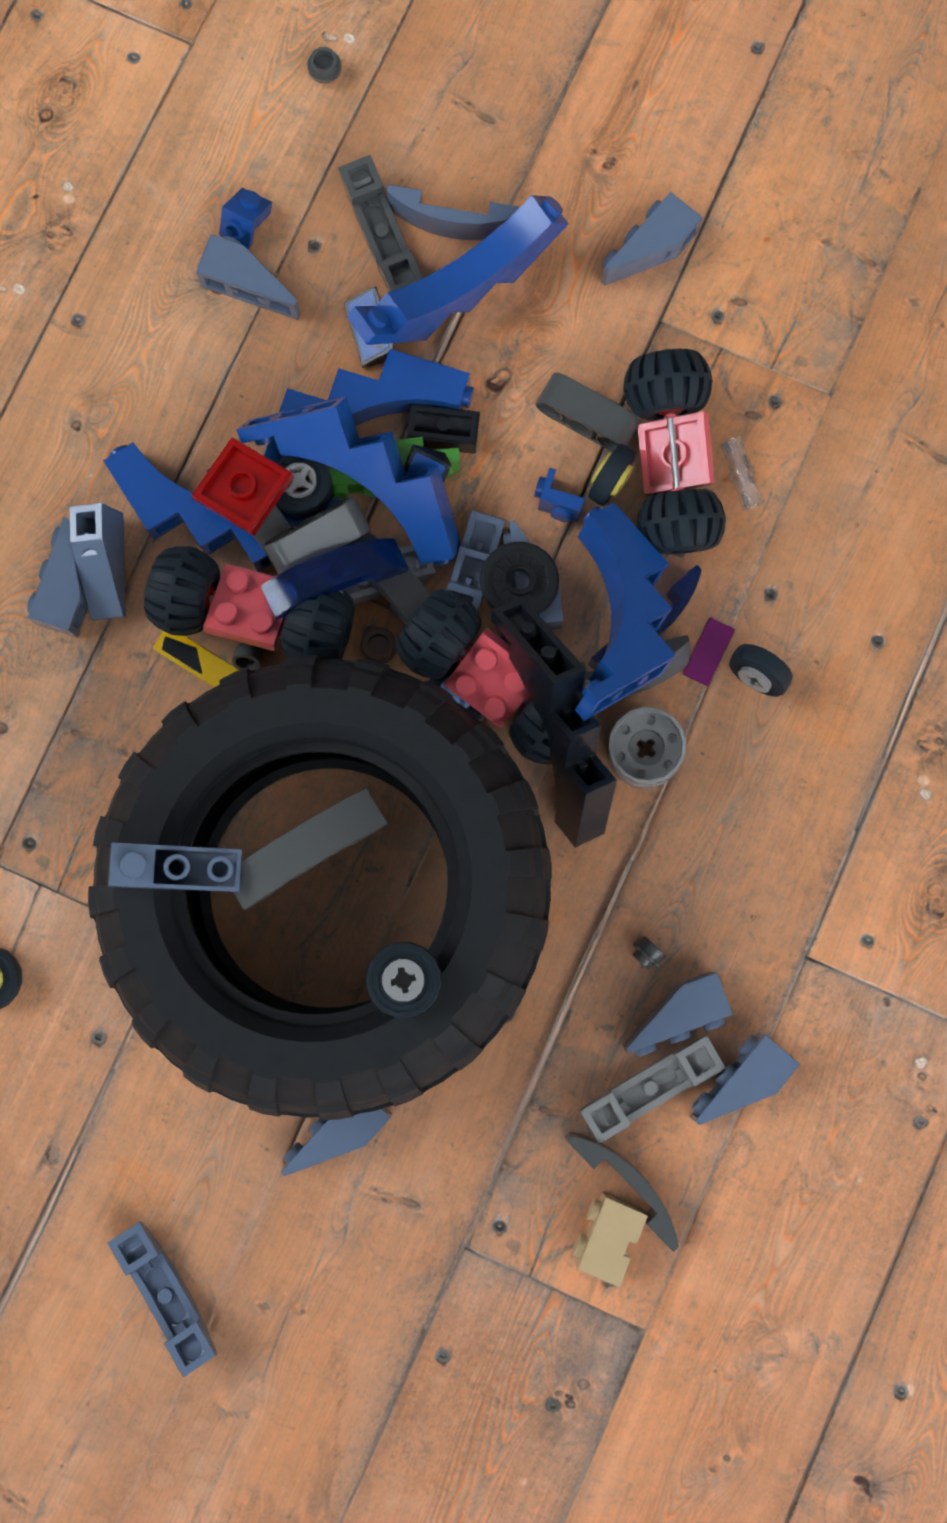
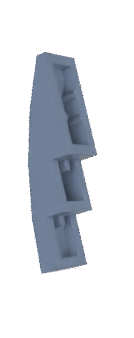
[447,510,506,658]

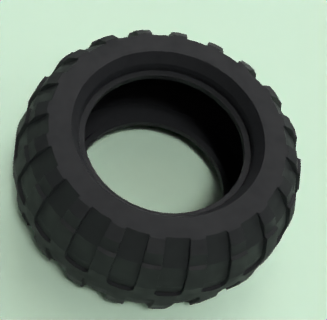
[88,655,552,1120]

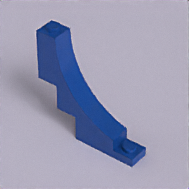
[346,195,569,345]
[264,349,474,463]
[237,397,462,566]
[103,442,340,572]
[575,502,676,721]

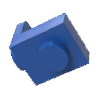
[219,188,272,249]
[534,467,585,522]

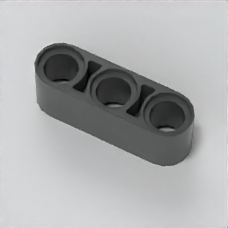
[535,373,640,452]
[263,496,370,578]

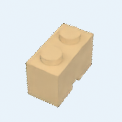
[572,1191,648,1287]

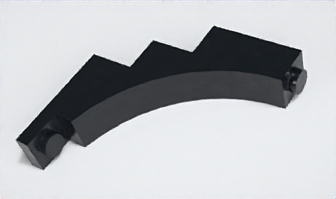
[491,597,617,848]

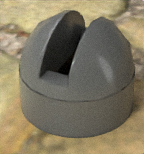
[232,643,262,670]

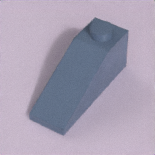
[196,234,300,320]

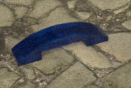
[261,538,409,620]
[588,565,702,669]

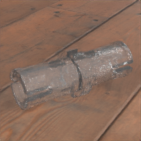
[721,436,764,510]

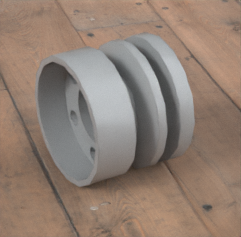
[607,707,686,789]

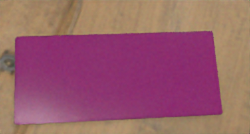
[683,617,735,686]

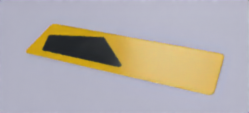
[153,631,239,687]

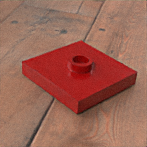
[191,437,294,536]

